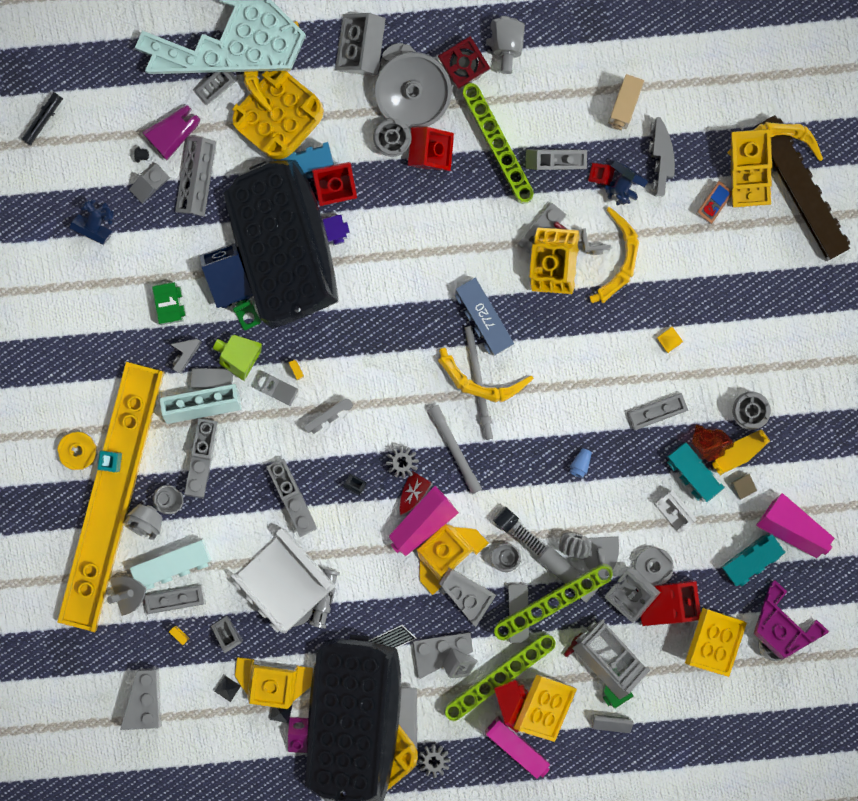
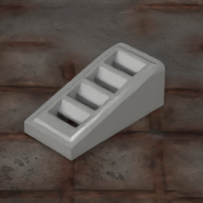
[195,72,238,105]

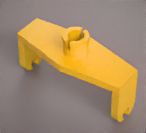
[712,429,770,476]

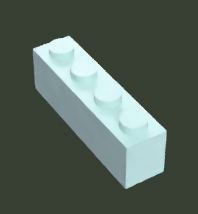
[160,384,242,424]
[130,539,212,590]

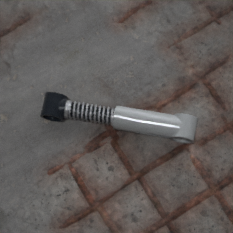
[493,506,599,603]

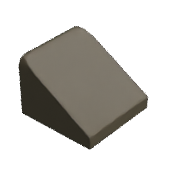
[731,474,757,500]

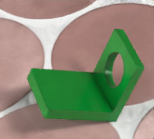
[233,300,261,331]

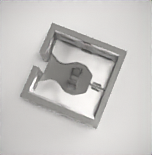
[604,567,661,623]

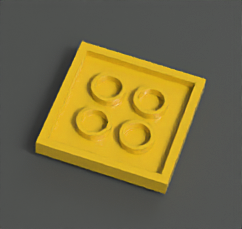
[685,608,747,677]
[514,674,577,742]

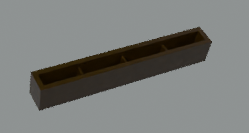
[753,115,850,261]

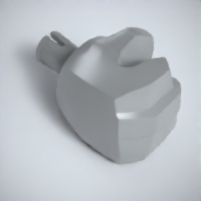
[486,16,525,74]

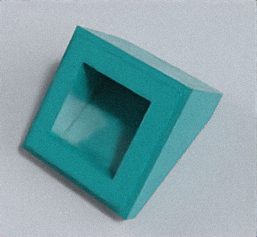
[97,451,122,472]

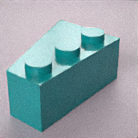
[667,442,725,502]
[721,533,786,587]

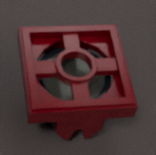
[438,36,491,89]

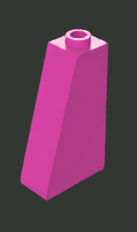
[389,486,459,556]
[756,493,835,558]
[485,716,550,779]

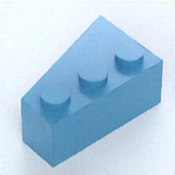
[273,142,334,179]

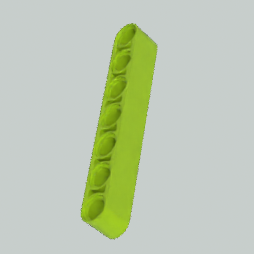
[463,83,534,204]
[494,564,613,640]
[445,633,556,721]

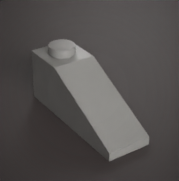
[526,149,587,170]

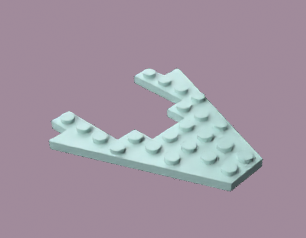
[135,0,306,74]

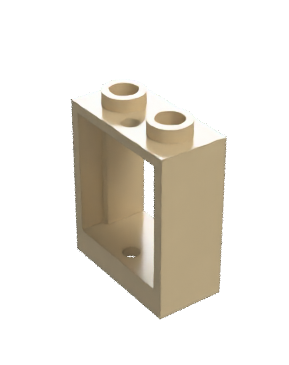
[608,74,644,131]

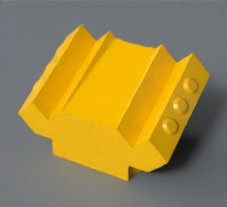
[529,228,580,294]

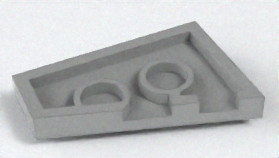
[439,567,496,627]
[413,632,473,679]

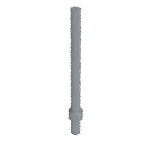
[465,326,493,440]

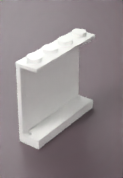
[231,528,336,633]

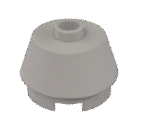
[373,119,411,157]
[732,391,771,430]
[124,504,163,540]

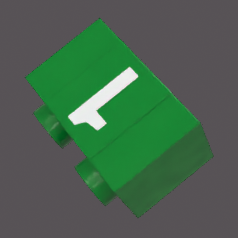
[152,282,186,325]

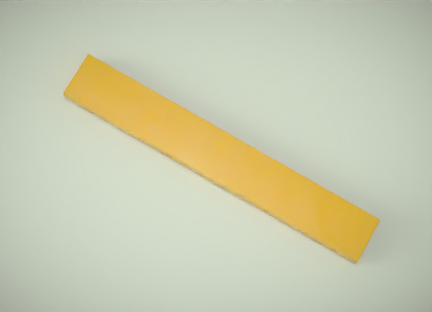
[57,362,165,632]

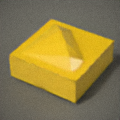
[657,327,683,353]

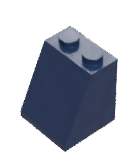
[200,243,253,308]

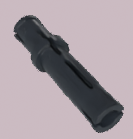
[21,92,63,146]

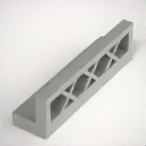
[175,137,217,217]

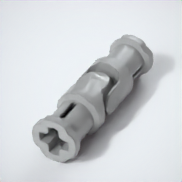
[309,568,340,629]

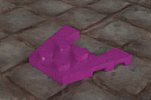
[753,580,829,660]

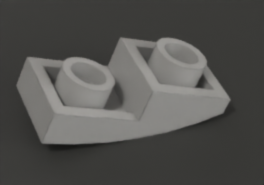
[191,369,233,389]

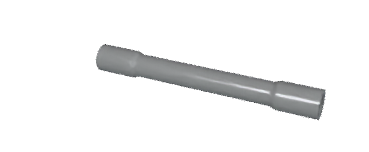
[428,404,482,494]

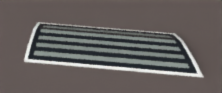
[369,625,417,648]

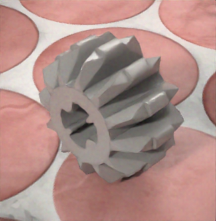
[386,446,419,478]
[559,532,592,559]
[418,744,451,778]

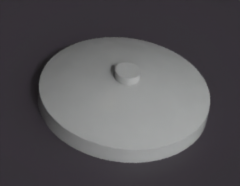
[375,52,452,129]

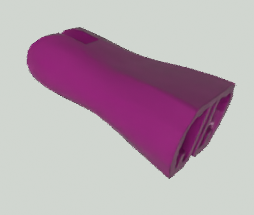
[142,105,201,160]

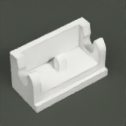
[654,490,697,533]

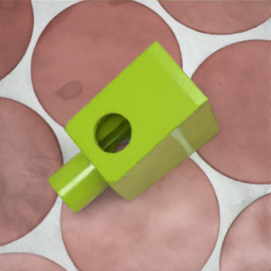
[213,335,262,381]

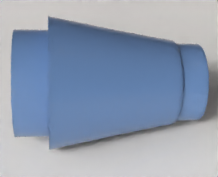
[569,448,592,478]

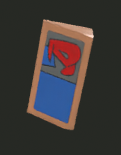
[696,181,732,224]

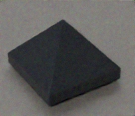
[343,474,367,495]
[214,675,241,702]
[270,704,293,723]

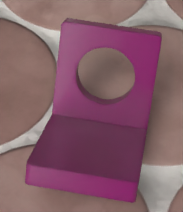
[288,717,308,753]

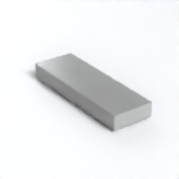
[628,393,689,431]
[508,584,529,643]
[144,585,204,615]

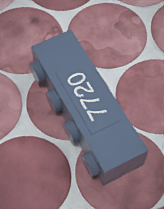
[454,277,514,356]

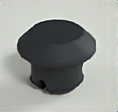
[134,146,149,163]

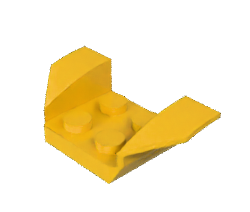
[417,524,489,595]
[235,657,313,709]

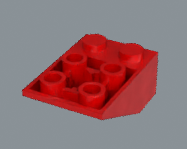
[637,580,701,626]

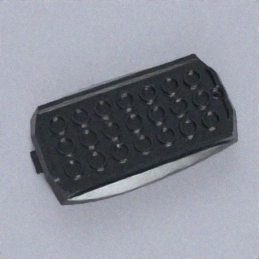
[223,160,339,329]
[305,634,401,801]

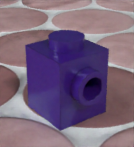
[323,214,350,245]

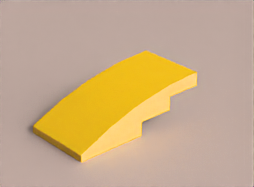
[731,129,772,208]

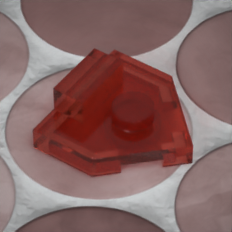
[691,425,734,462]

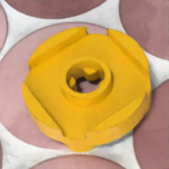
[58,432,97,470]

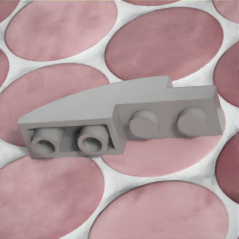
[649,117,675,197]
[184,418,218,499]
[267,458,317,537]

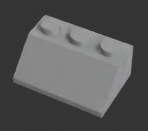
[335,13,386,75]

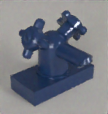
[604,160,648,206]
[70,199,114,245]

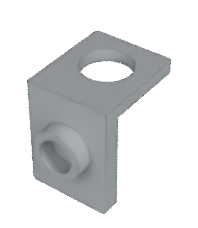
[582,228,611,255]
[260,374,299,406]

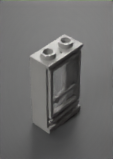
[572,619,650,700]

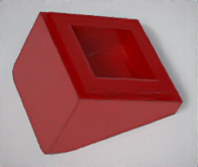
[588,163,615,186]

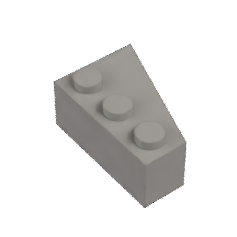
[120,668,161,730]

